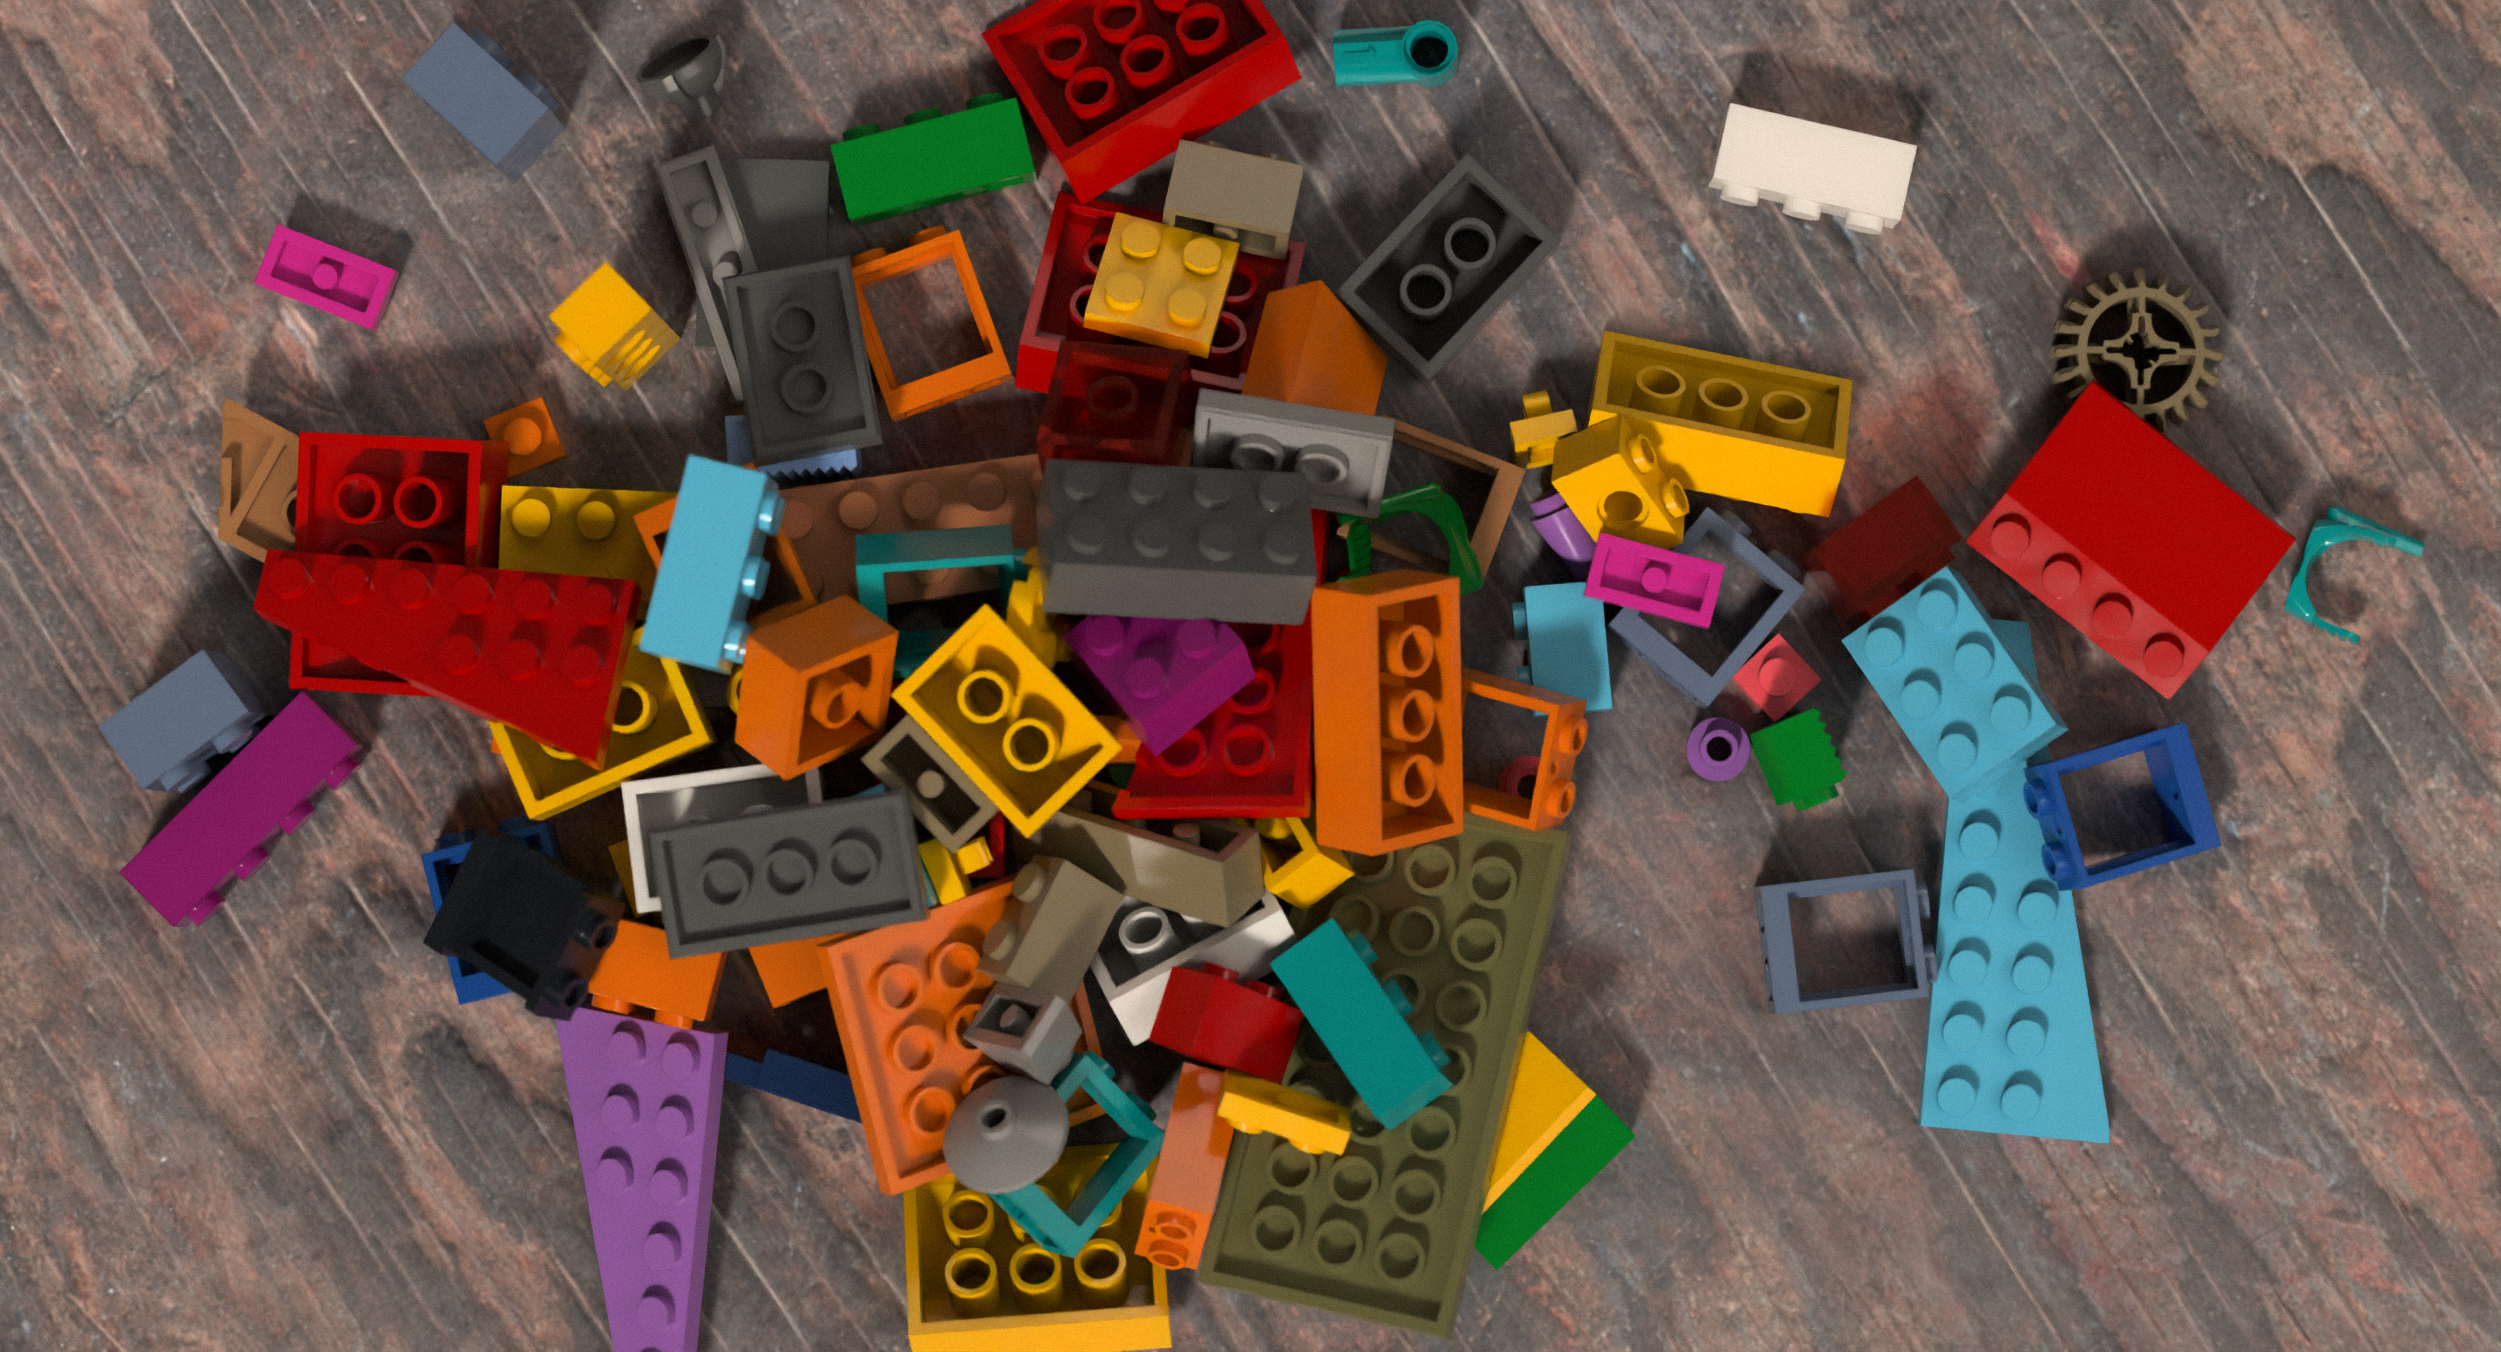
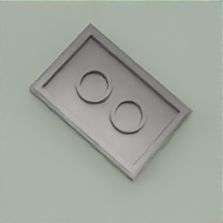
[1190,388,1395,519]

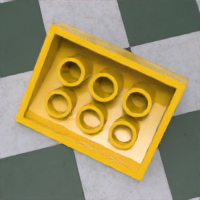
[903,1143,1172,1352]

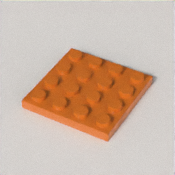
[816,873,1107,1196]

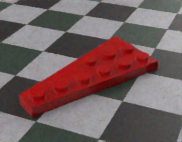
[1112,508,1331,820]

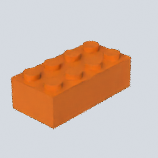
[1311,569,1464,856]

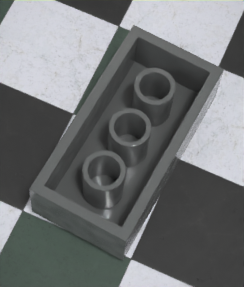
[1036,459,1317,625]

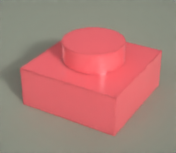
[1732,633,1822,724]

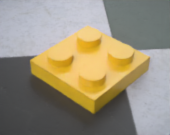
[1083,212,1240,359]

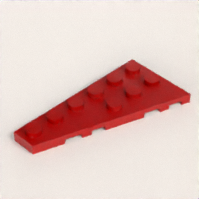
[253,549,642,772]

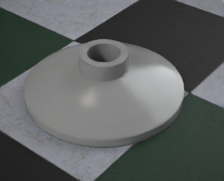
[943,1076,1069,1194]

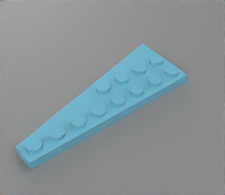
[1917,619,2110,1143]

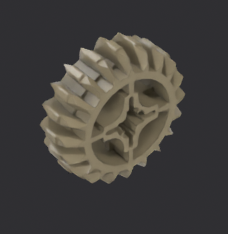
[2048,267,2224,435]

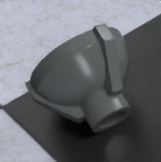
[636,32,726,122]

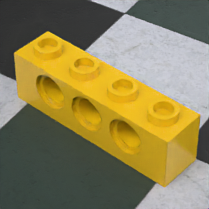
[548,261,681,391]

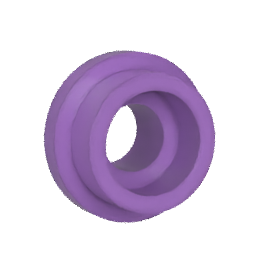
[1686,717,1750,781]

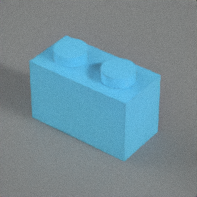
[1511,582,1612,717]

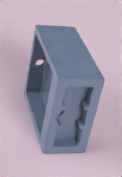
[1605,507,1806,709]
[1754,869,1937,1015]

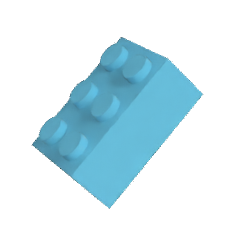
[639,454,786,675]
[1841,566,2069,803]

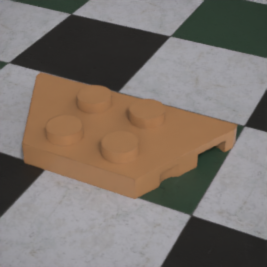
[218,398,299,563]

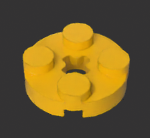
[1006,545,1075,671]

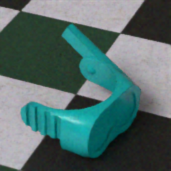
[2284,505,2424,645]

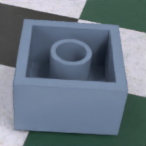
[401,22,565,184]
[97,649,273,794]

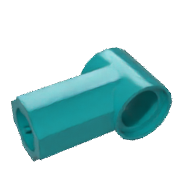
[1333,20,1460,87]

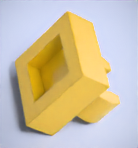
[1510,390,1578,470]
[918,834,994,906]

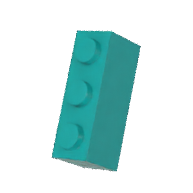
[1269,918,1453,1131]

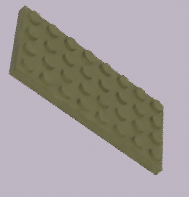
[1198,811,1573,1341]

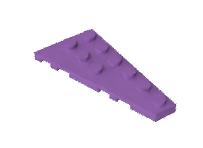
[555,1003,728,1352]

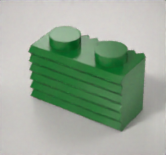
[1747,708,1847,812]

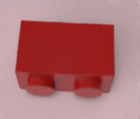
[1148,961,1304,1085]

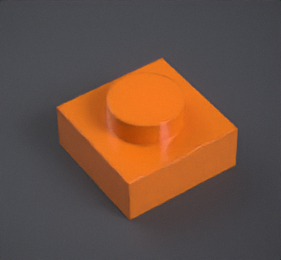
[483,396,568,481]

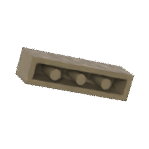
[1011,779,1264,928]

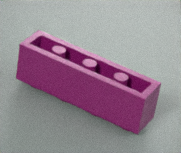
[119,690,367,927]

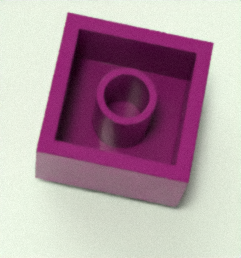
[1062,614,1256,757]

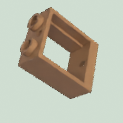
[1330,414,1526,593]

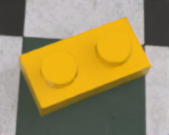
[1217,1068,1351,1155]

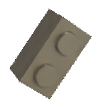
[1162,139,1305,261]
[861,714,999,854]
[976,854,1124,1006]

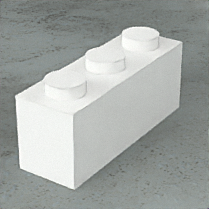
[1708,103,1917,235]

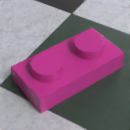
[254,224,400,332]
[1582,532,1725,629]

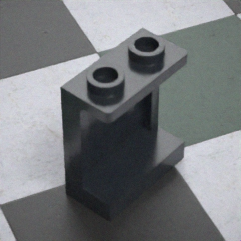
[423,827,627,1022]

